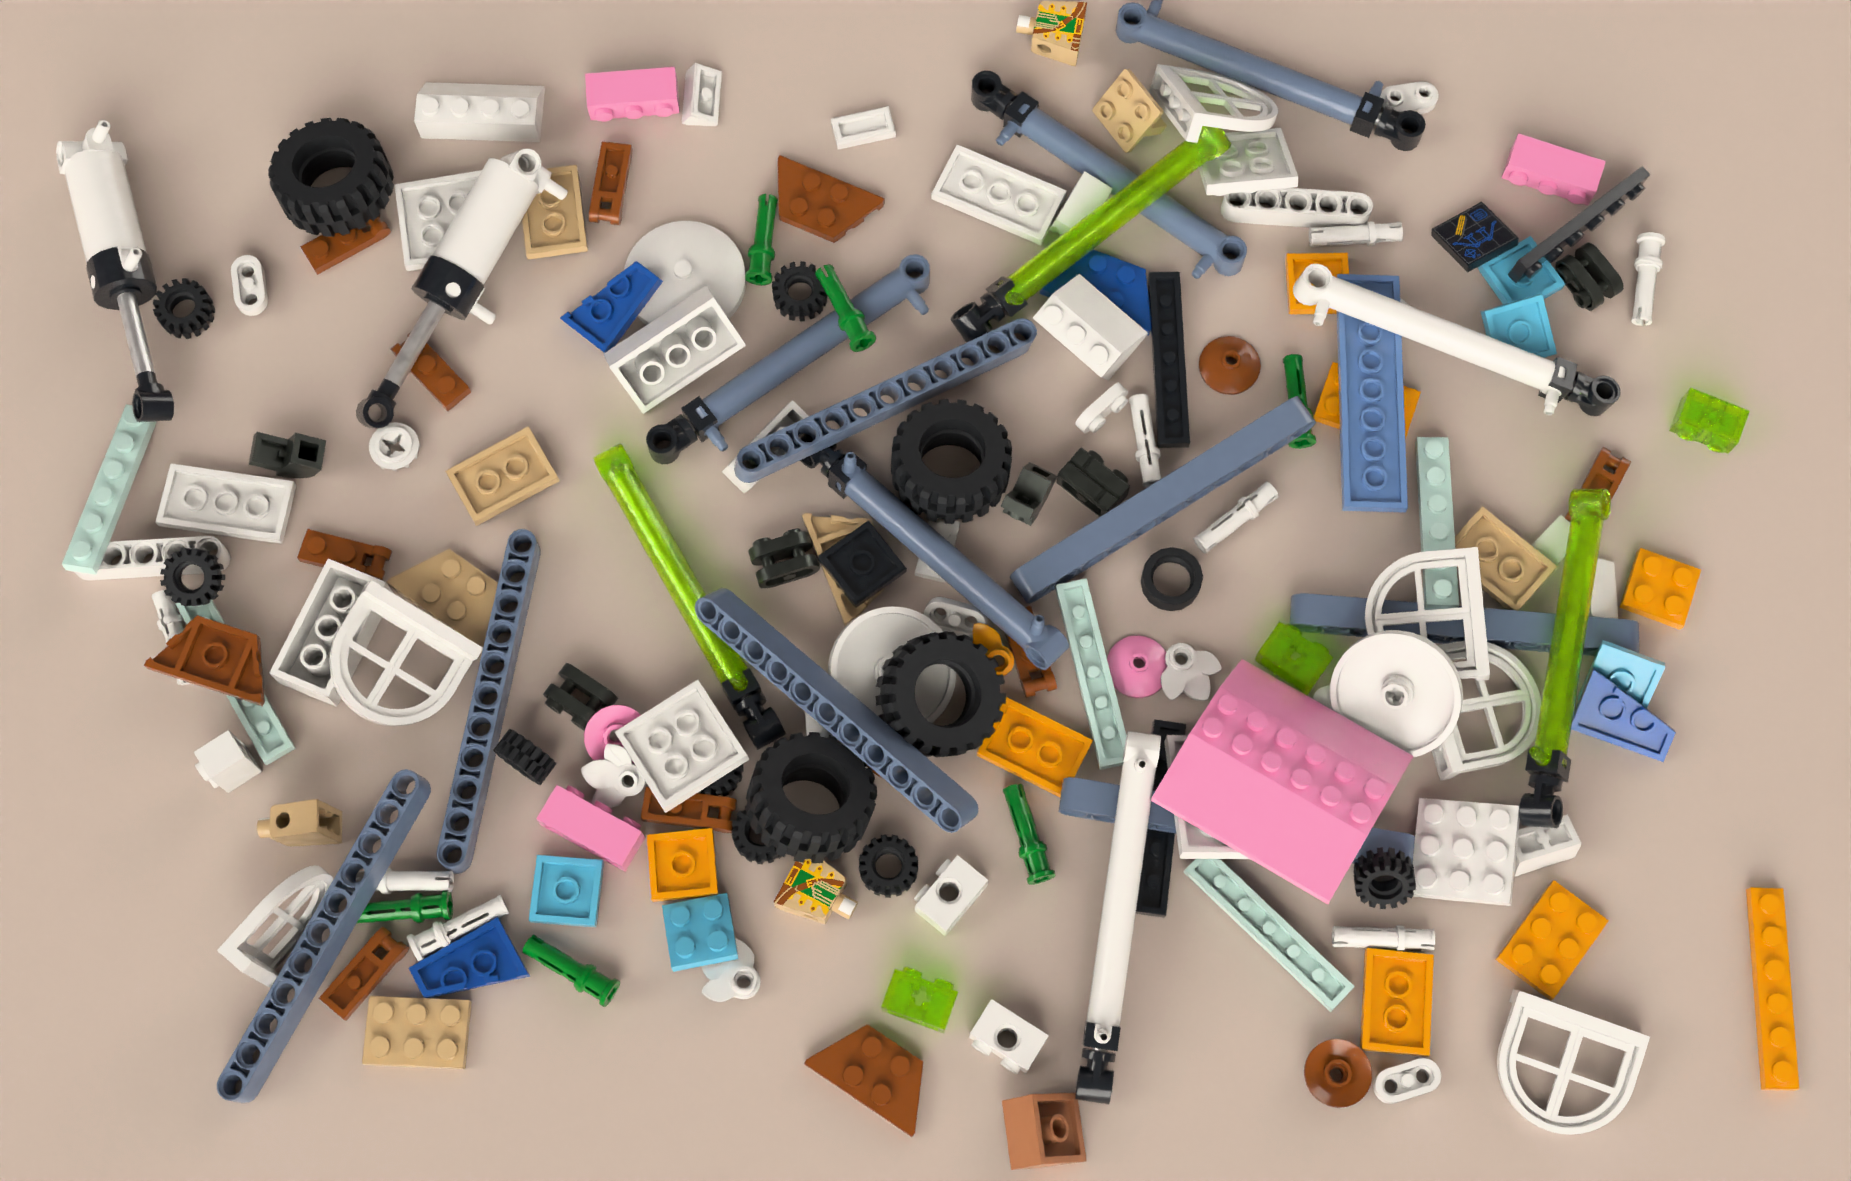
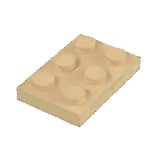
[522,165,588,260]
[445,426,559,526]
[1455,506,1558,611]
[362,996,472,1069]

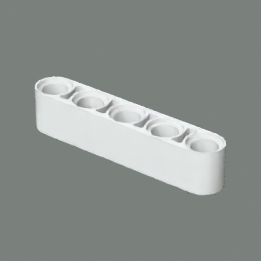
[1221,188,1373,228]
[73,536,231,580]

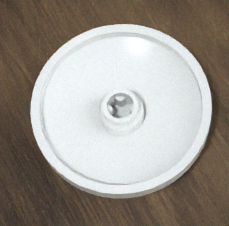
[624,221,746,325]
[828,606,956,723]
[1330,630,1463,757]

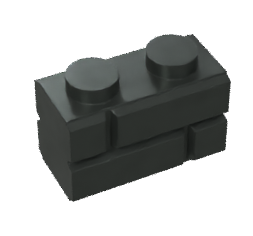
[1056,447,1130,517]

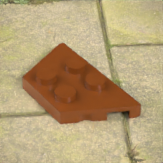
[778,155,885,243]
[144,615,265,707]
[804,1024,923,1137]

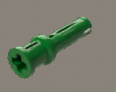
[745,194,778,286]
[815,264,876,352]
[1283,354,1316,449]
[1003,784,1056,885]
[356,891,453,924]
[522,934,620,1007]

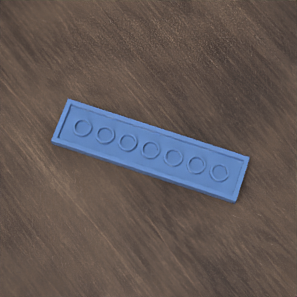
[1337,274,1408,513]

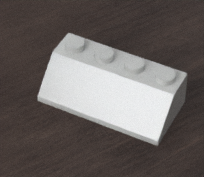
[414,82,545,142]
[604,285,746,414]

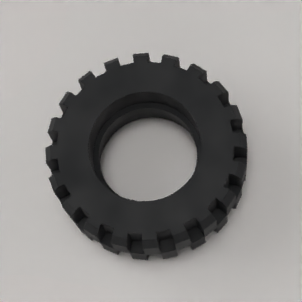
[268,118,394,237]
[891,399,1012,524]
[875,631,1006,758]
[746,732,877,863]

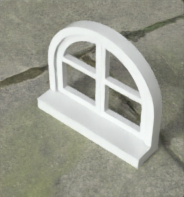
[1149,64,1278,143]
[1365,547,1490,681]
[329,580,483,726]
[1431,641,1542,781]
[217,865,333,988]
[1497,989,1650,1135]

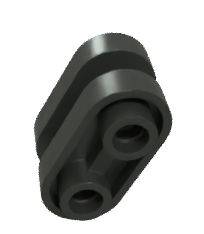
[1555,242,1624,311]
[748,528,820,588]
[543,663,618,731]

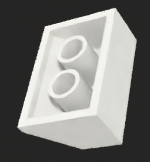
[1033,274,1148,381]

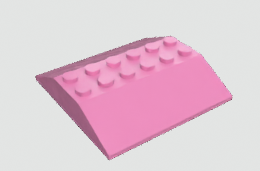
[1151,659,1413,904]

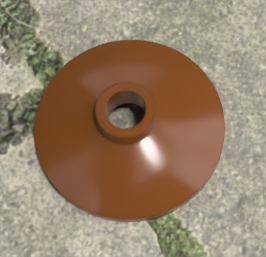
[1199,336,1261,395]
[1304,1039,1372,1108]

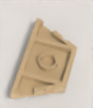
[802,513,887,626]
[387,549,498,651]

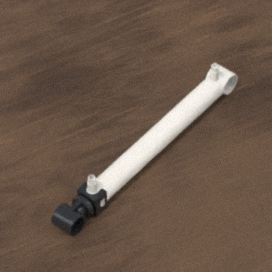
[1293,264,1620,416]
[1075,731,1161,1105]

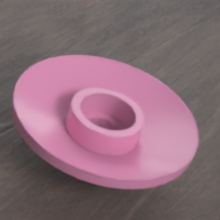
[1107,636,1167,698]
[584,705,641,764]

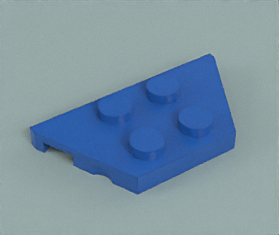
[1040,248,1151,336]

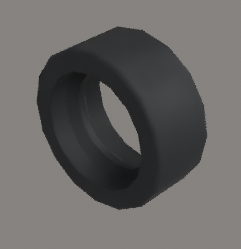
[1141,547,1203,611]

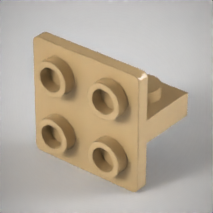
[1092,69,1167,153]

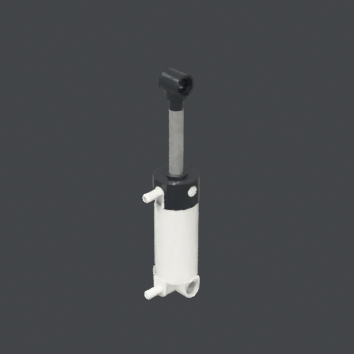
[56,120,174,422]
[356,149,568,428]

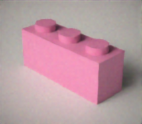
[585,67,680,122]
[1502,133,1606,206]
[536,785,645,872]

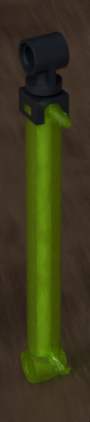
[950,126,1232,343]
[592,443,786,750]
[1519,489,1611,829]

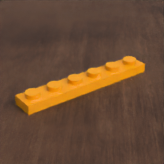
[1746,887,1799,1091]

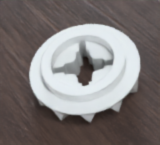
[369,422,420,472]

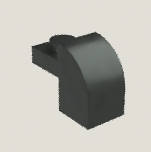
[249,432,326,478]
[1001,462,1057,526]

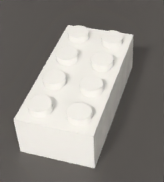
[269,559,393,707]

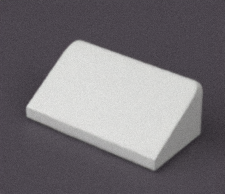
[682,63,722,126]
[1583,557,1618,619]

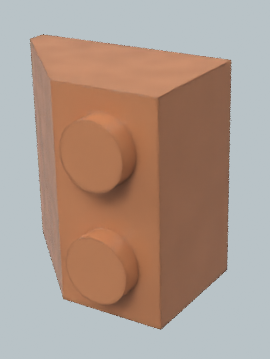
[1002,1093,1087,1170]

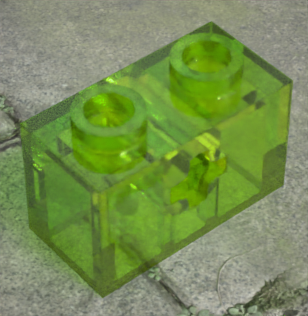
[1669,388,1750,454]
[1254,621,1334,696]
[881,967,958,1034]

